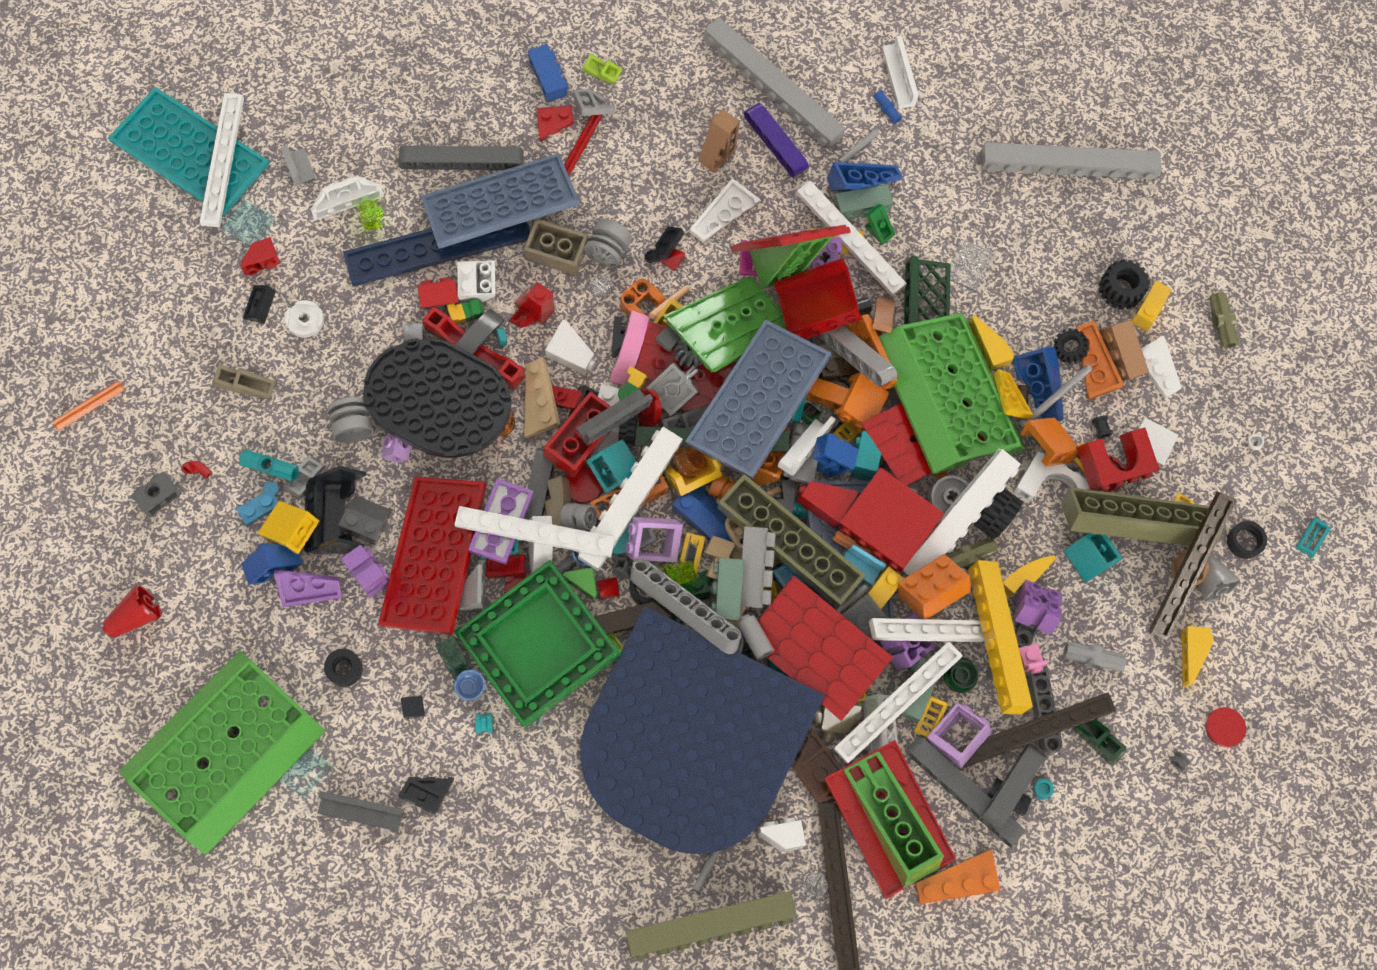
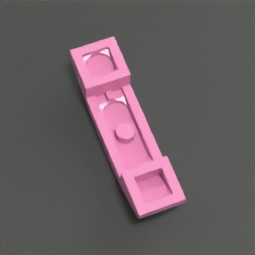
[609,310,649,386]

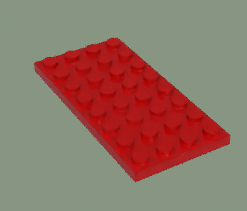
[378,476,487,635]

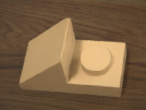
[704,536,742,559]

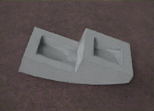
[284,456,324,500]

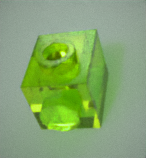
[358,200,384,231]
[663,560,697,585]

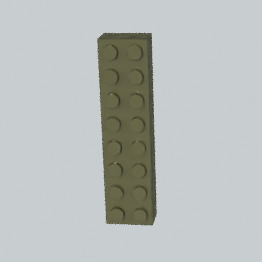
[717,474,866,609]
[1061,487,1223,549]
[626,891,797,961]

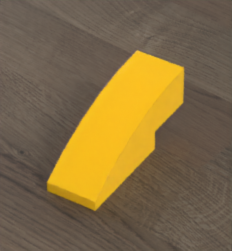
[1003,555,1057,597]

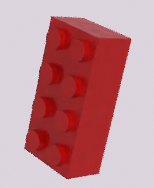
[543,391,611,478]

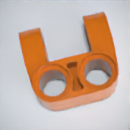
[620,279,666,317]

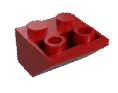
[417,277,459,309]

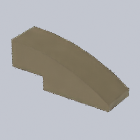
[212,364,276,399]
[544,476,571,527]

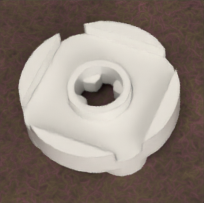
[285,300,324,338]

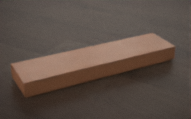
[872,296,895,333]

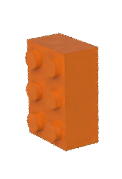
[898,554,971,619]

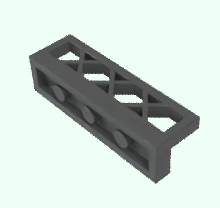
[576,389,653,446]
[317,791,404,832]

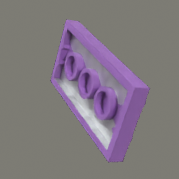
[468,479,534,564]

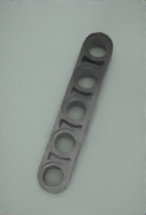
[524,448,554,520]
[981,744,1046,830]

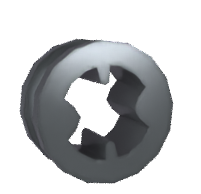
[1169,751,1190,771]

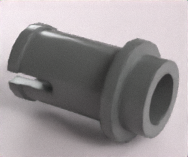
[555,555,576,576]

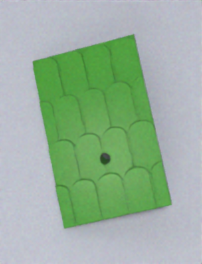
[664,276,786,373]

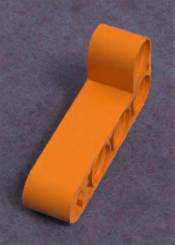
[806,378,849,409]

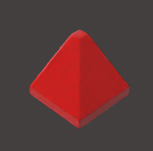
[660,249,685,272]
[509,308,537,328]
[597,577,620,600]

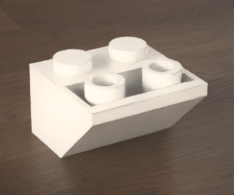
[457,261,496,304]
[757,818,806,853]

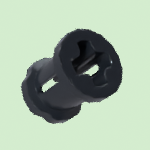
[1091,415,1113,439]

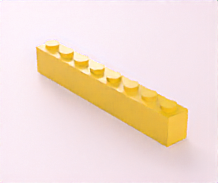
[968,560,1033,714]

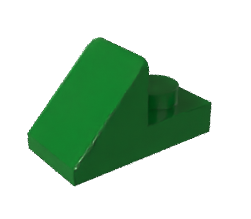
[864,204,896,245]

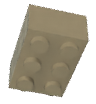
[524,218,588,276]

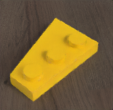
[993,369,1033,420]

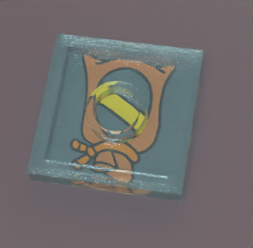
[223,200,276,245]
[280,748,331,798]

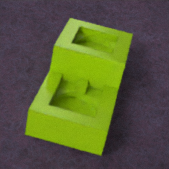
[582,54,623,84]

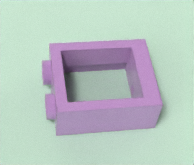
[625,517,683,562]
[927,702,991,768]

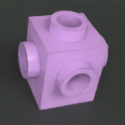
[381,434,411,463]

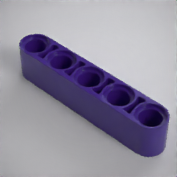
[744,103,809,178]

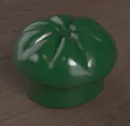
[943,658,978,693]

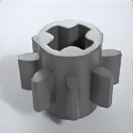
[612,555,634,581]

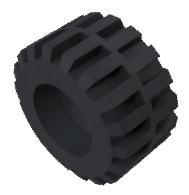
[1099,259,1150,310]
[974,488,1023,539]

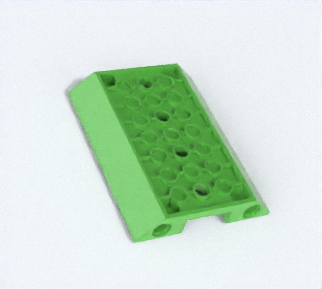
[878,313,1026,474]
[119,651,326,855]

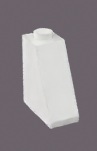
[545,320,596,376]

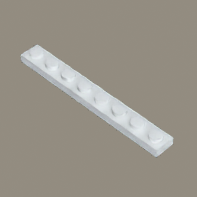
[200,93,244,227]
[796,181,907,296]
[455,506,615,558]
[869,618,985,642]
[834,642,963,764]

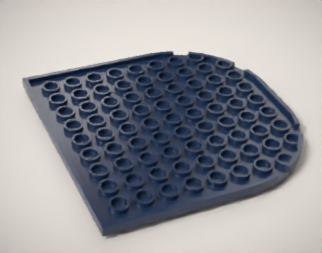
[580,606,825,854]

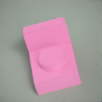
[1019,643,1048,674]

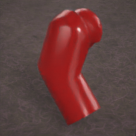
[181,460,212,479]

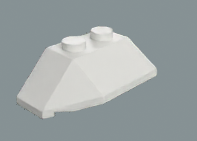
[311,176,384,221]

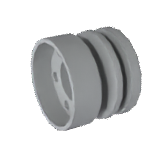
[584,219,632,267]
[327,397,374,443]

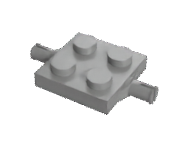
[646,363,699,416]

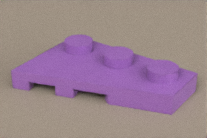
[274,570,343,607]

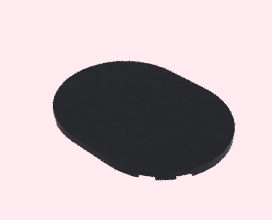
[363,338,511,458]

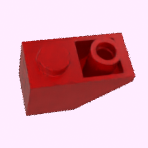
[240,237,281,275]

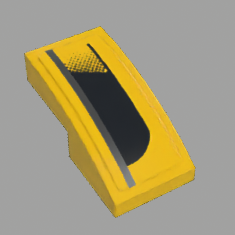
[677,533,705,577]

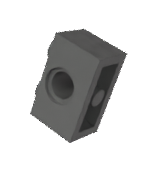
[131,472,182,518]

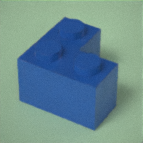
[812,433,859,478]
[241,543,302,585]

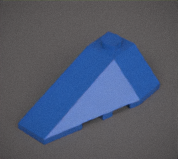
[827,162,903,191]
[1013,347,1064,421]
[672,486,743,545]

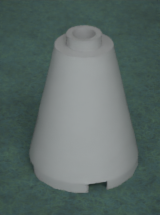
[1199,553,1240,602]

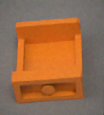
[834,372,889,433]
[1020,418,1078,467]

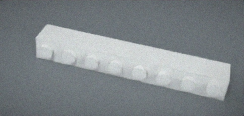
[577,427,683,571]
[903,448,1020,576]

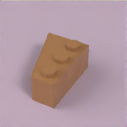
[698,109,740,173]
[1099,320,1149,381]

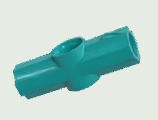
[239,449,299,482]

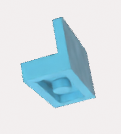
[843,545,886,587]

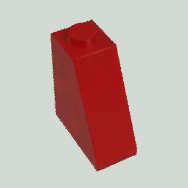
[514,282,555,324]
[796,481,859,528]

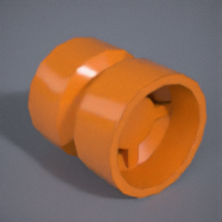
[708,473,737,499]

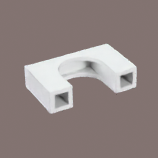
[1013,451,1105,525]

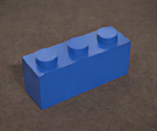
[528,44,569,102]

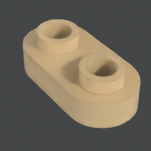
[725,518,744,552]

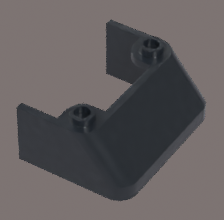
[303,466,366,554]

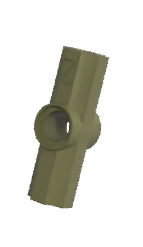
[1209,292,1239,349]
[946,538,998,568]

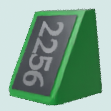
[801,401,822,425]

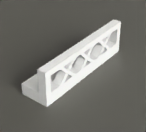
[881,35,919,109]
[777,416,836,477]
[863,694,898,754]

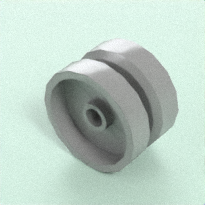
[927,475,969,513]

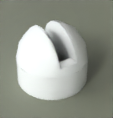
[1248,434,1264,450]

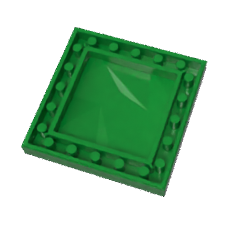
[454,560,621,729]

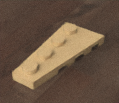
[524,357,560,439]

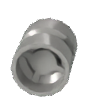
[561,503,597,530]

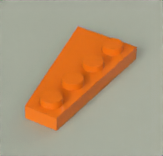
[1076,321,1124,400]
[915,849,1001,904]

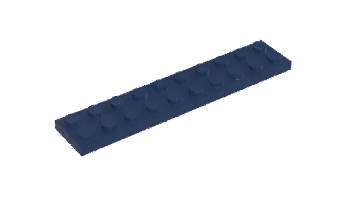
[343,222,530,287]

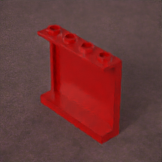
[774,258,862,339]
[838,468,945,572]

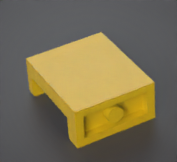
[664,452,722,496]
[257,501,319,554]

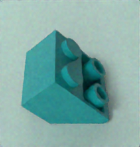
[851,431,881,480]
[586,439,637,494]
[1063,533,1123,583]

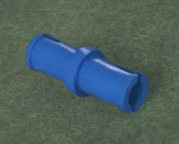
[873,90,902,124]

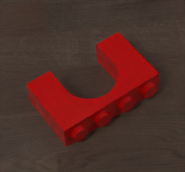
[1076,427,1160,491]

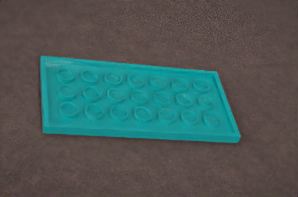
[108,87,270,217]

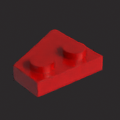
[536,105,574,141]

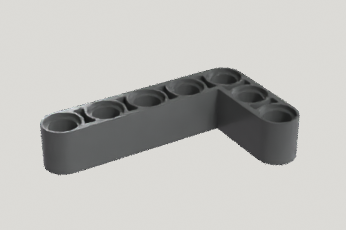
[987,657,1062,755]

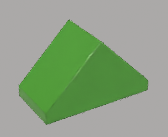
[563,568,597,602]

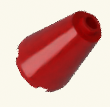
[102,585,162,637]

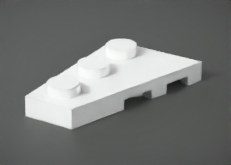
[1141,336,1182,399]

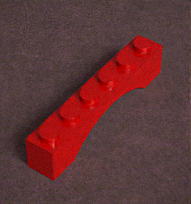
[422,307,525,391]

